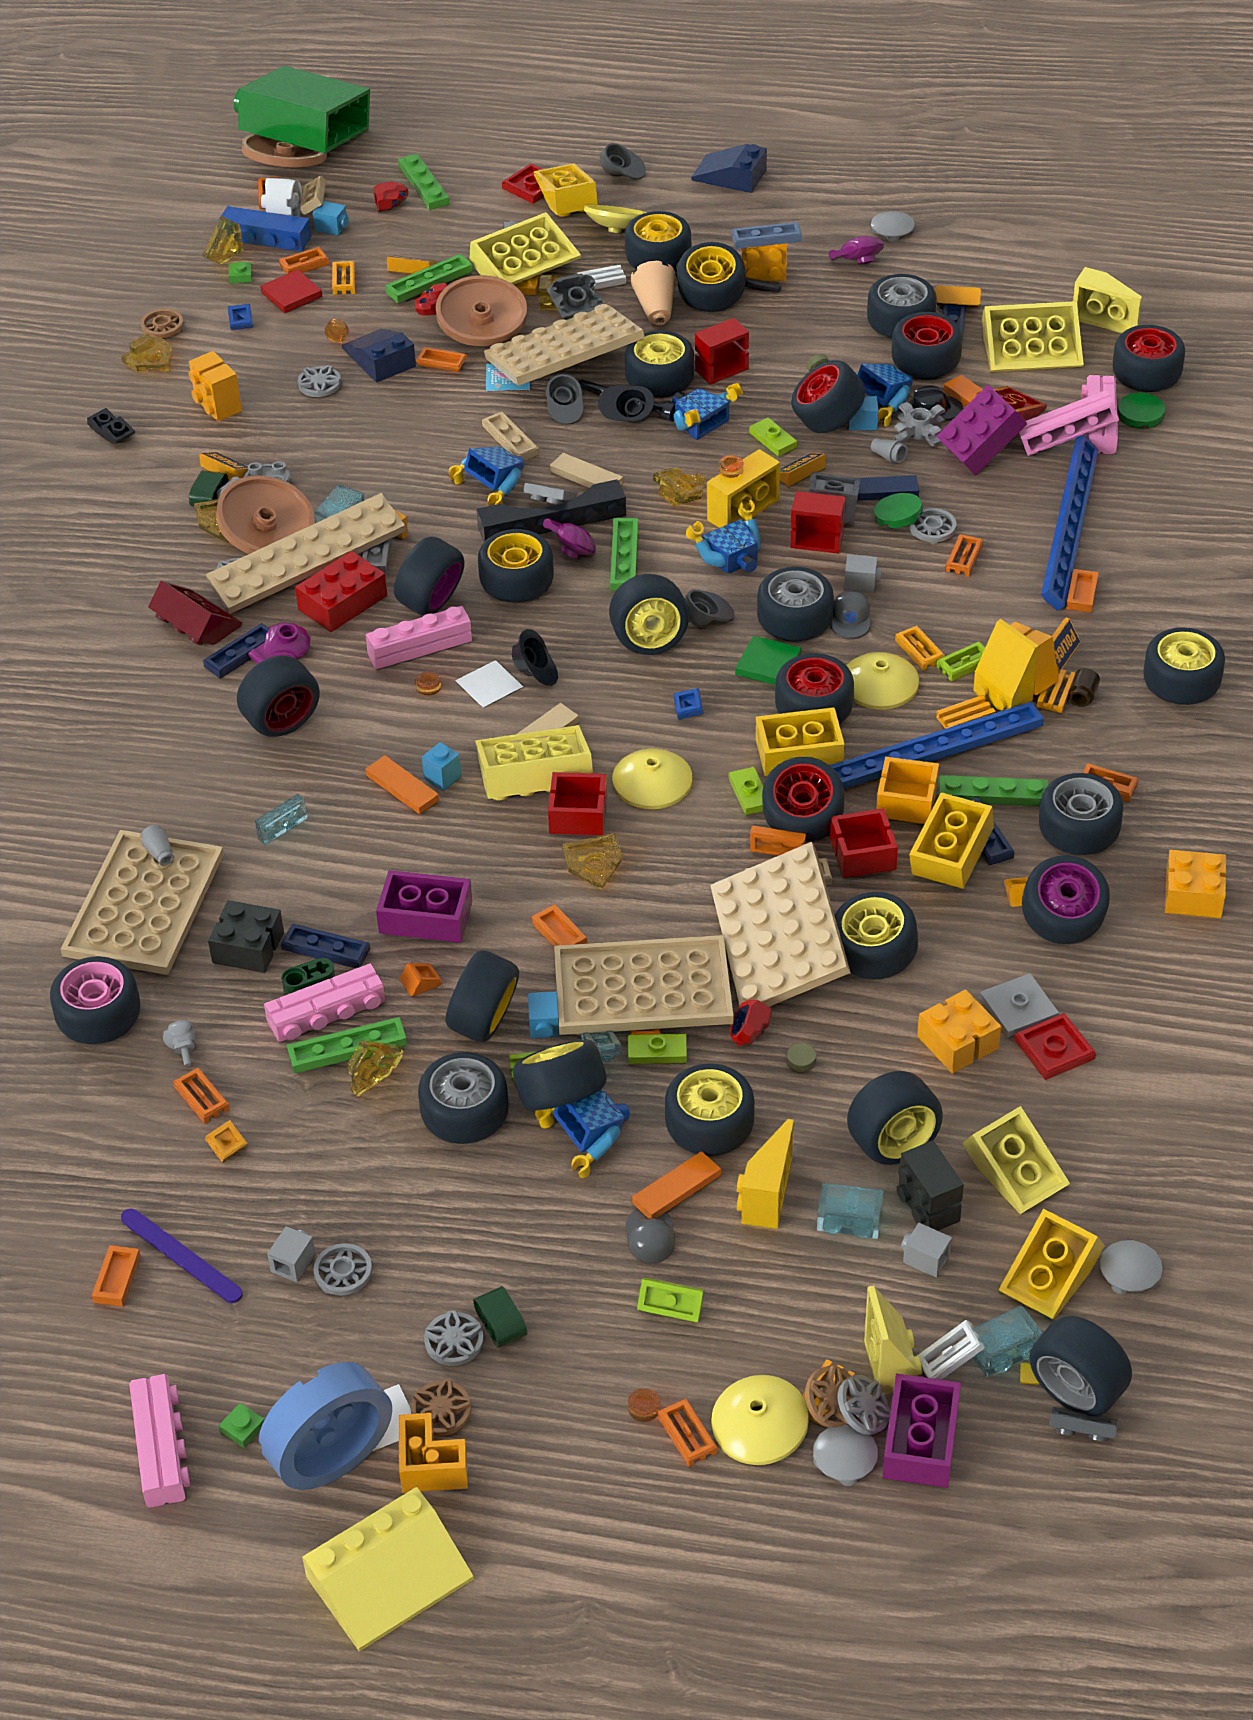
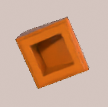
[400,963,443,996]

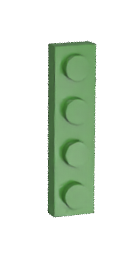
[398,154,450,210]
[385,254,473,303]
[610,518,638,591]
[939,775,1048,806]
[287,1017,407,1074]

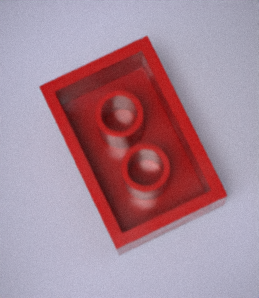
[295,551,387,632]

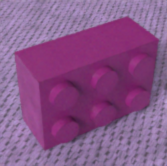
[936,385,1027,476]
[376,870,473,943]
[882,1373,961,1488]

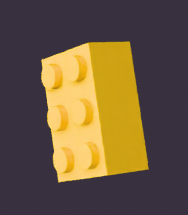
[707,449,780,528]
[756,708,845,776]
[909,793,994,889]

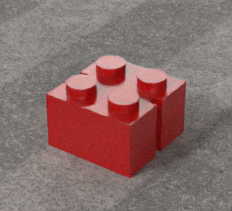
[695,318,749,385]
[790,491,845,554]
[548,772,607,836]
[830,808,898,878]

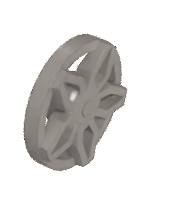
[297,365,341,397]
[910,508,956,544]
[313,1243,372,1295]
[424,1310,484,1366]
[838,1375,891,1435]

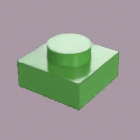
[229,261,252,284]
[218,1403,264,1448]

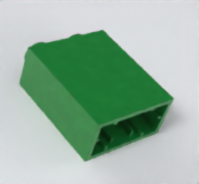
[233,66,370,153]

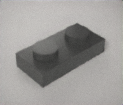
[1049,1407,1118,1442]

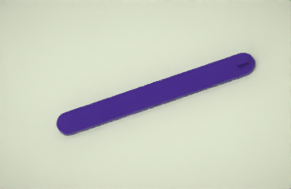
[121,1209,242,1303]

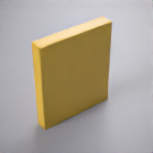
[1020,1363,1040,1385]

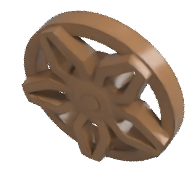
[141,308,184,340]
[805,1366,856,1428]
[411,1379,471,1436]

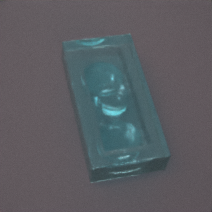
[255,794,307,845]
[581,1030,622,1061]

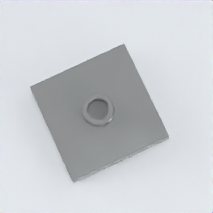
[979,973,1059,1038]

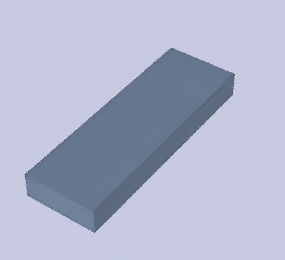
[731,222,802,249]

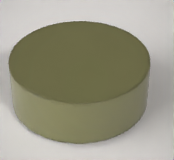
[807,354,830,372]
[787,1043,816,1072]

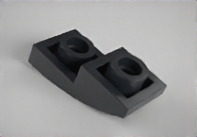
[87,408,135,444]

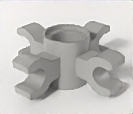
[894,402,945,446]

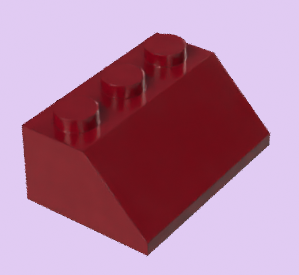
[148,581,243,646]

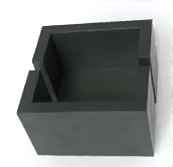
[208,900,284,973]
[896,1140,964,1231]

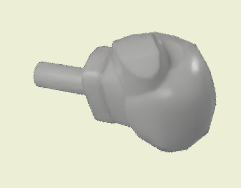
[163,1020,195,1067]

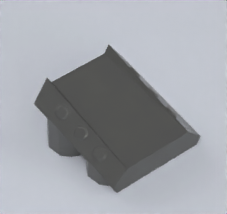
[547,273,603,320]

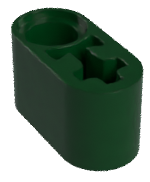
[189,470,228,510]
[281,958,335,996]
[473,1286,527,1348]

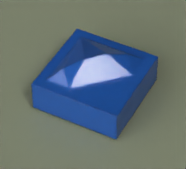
[227,304,253,330]
[673,688,704,720]

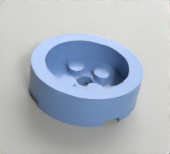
[259,1362,393,1490]

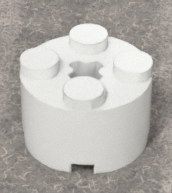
[261,178,302,217]

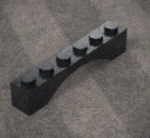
[476,479,626,542]

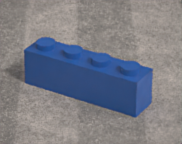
[218,206,311,251]

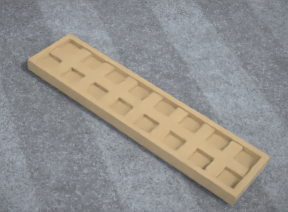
[206,493,406,614]

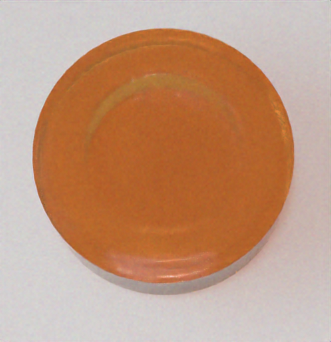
[325,319,349,343]
[719,455,744,478]
[415,671,442,696]
[628,1388,660,1422]

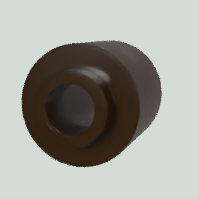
[1068,668,1100,707]

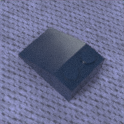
[691,144,767,193]
[342,329,416,383]

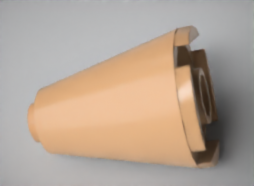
[631,261,676,326]

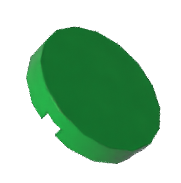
[1117,392,1165,428]
[874,493,923,528]

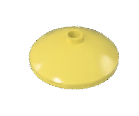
[584,205,647,233]
[846,652,919,710]
[612,748,692,809]
[711,1375,809,1465]

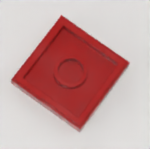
[502,163,544,204]
[260,270,323,313]
[1014,1013,1096,1080]

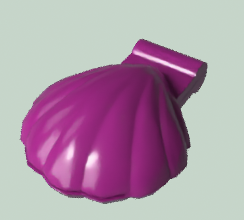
[828,235,884,265]
[543,518,596,560]
[249,622,311,664]

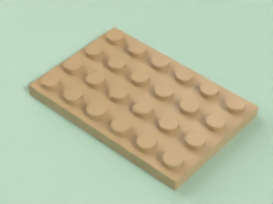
[484,304,645,386]
[60,830,224,975]
[710,842,851,1007]
[554,935,733,1035]

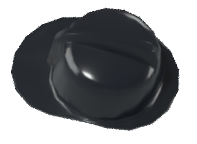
[598,385,654,423]
[909,385,963,420]
[511,629,558,686]

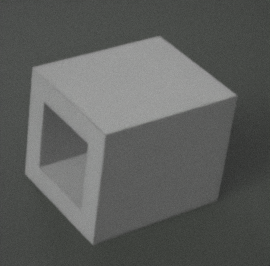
[844,555,882,592]
[901,1222,952,1278]
[267,1226,316,1282]

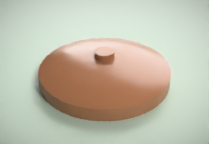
[242,134,327,168]
[436,275,527,346]
[216,475,315,554]

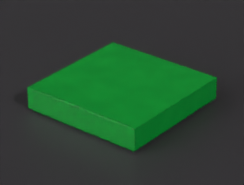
[735,635,802,685]

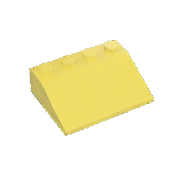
[469,212,581,285]
[982,301,1084,372]
[475,725,593,800]
[302,1487,474,1652]

